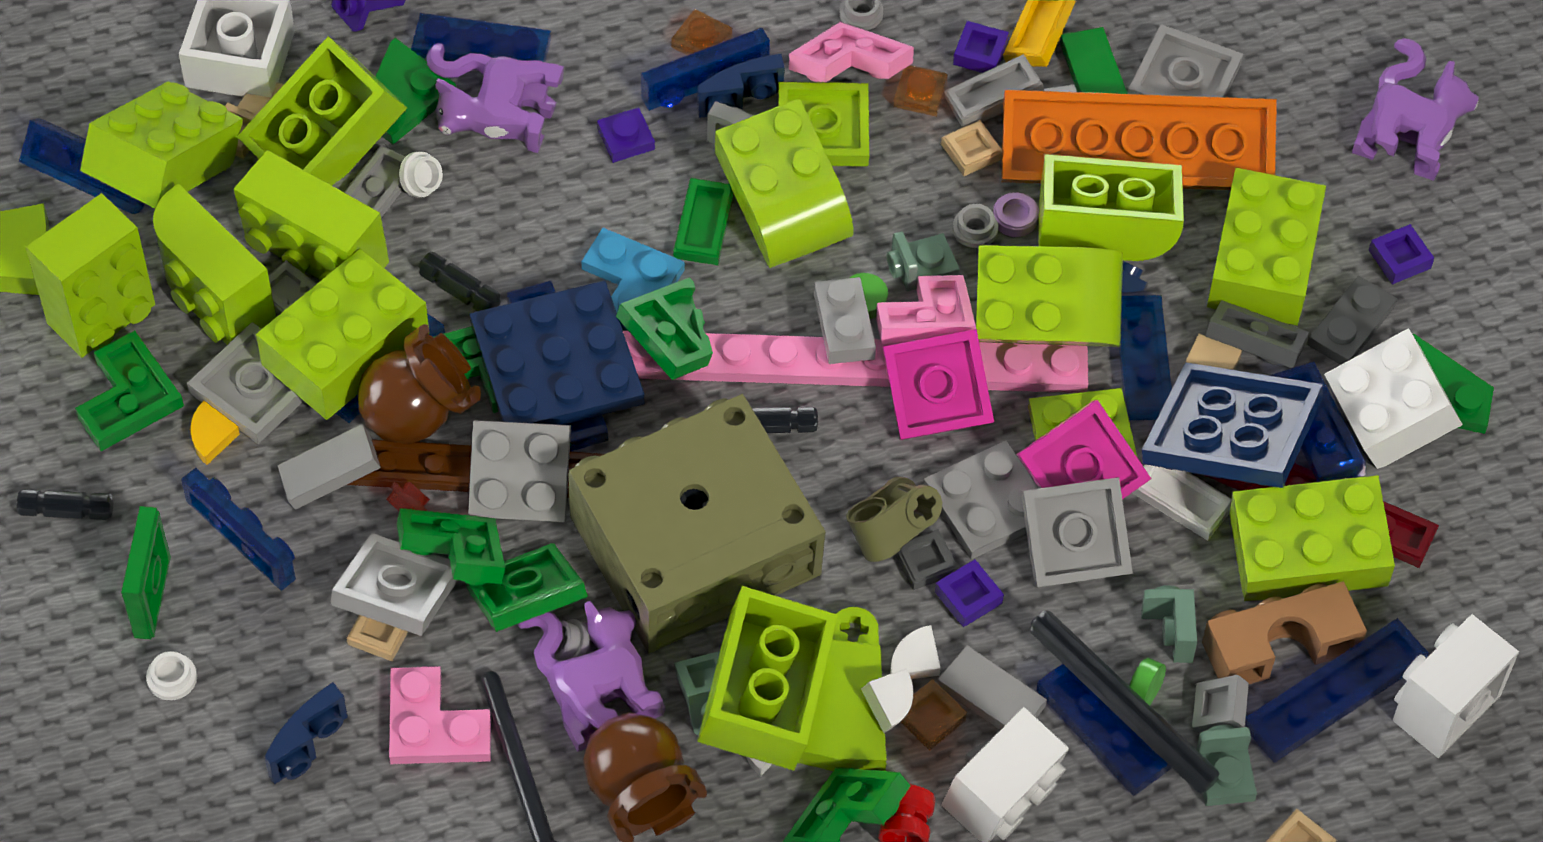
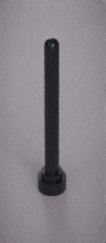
[481,671,558,842]

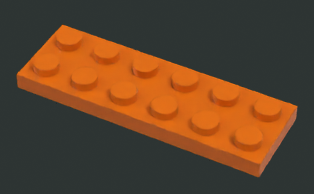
[1001,90,1277,190]

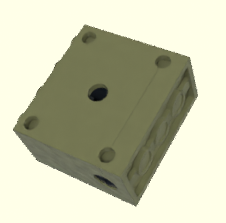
[569,394,826,654]

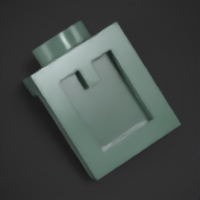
[887,231,960,292]
[1141,585,1197,663]
[674,651,720,735]
[1196,725,1257,806]

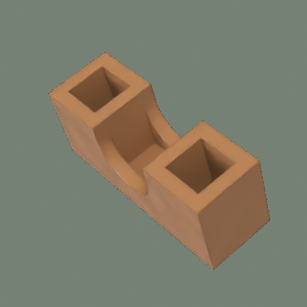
[1202,581,1367,684]

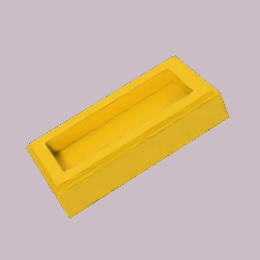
[1003,0,1076,67]

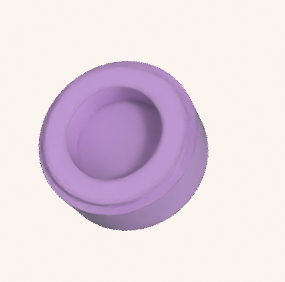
[993,193,1039,237]

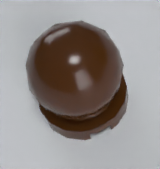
[357,324,481,444]
[583,713,707,842]

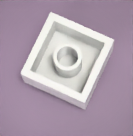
[179,0,295,97]
[1324,328,1463,469]
[1392,614,1519,758]
[941,707,1069,842]

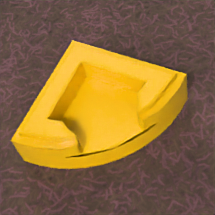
[190,401,240,465]

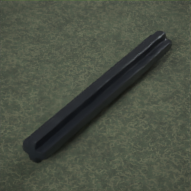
[1030,610,1219,793]

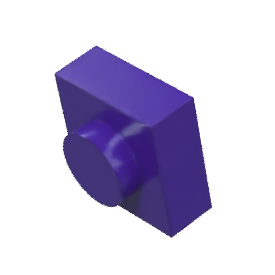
[953,21,1009,73]
[597,107,655,163]
[1368,224,1434,285]
[935,559,1004,628]

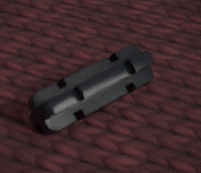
[418,252,501,311]
[752,407,818,433]
[16,489,114,520]

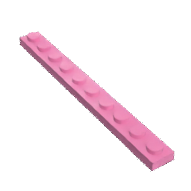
[623,331,1088,393]

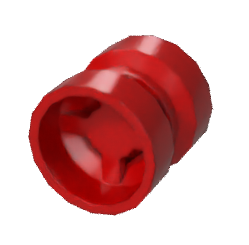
[878,784,936,842]

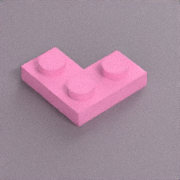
[789,22,914,83]
[876,275,976,344]
[389,667,491,764]

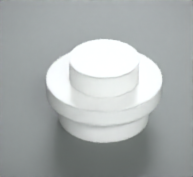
[399,152,443,197]
[146,651,197,700]

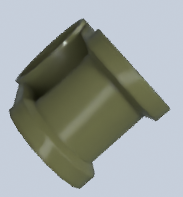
[846,476,942,562]

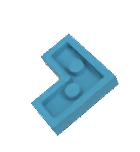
[581,228,685,331]

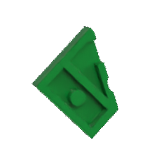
[375,37,456,145]
[616,277,713,380]

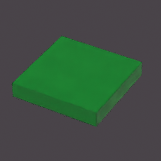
[121,506,171,640]
[466,543,588,632]

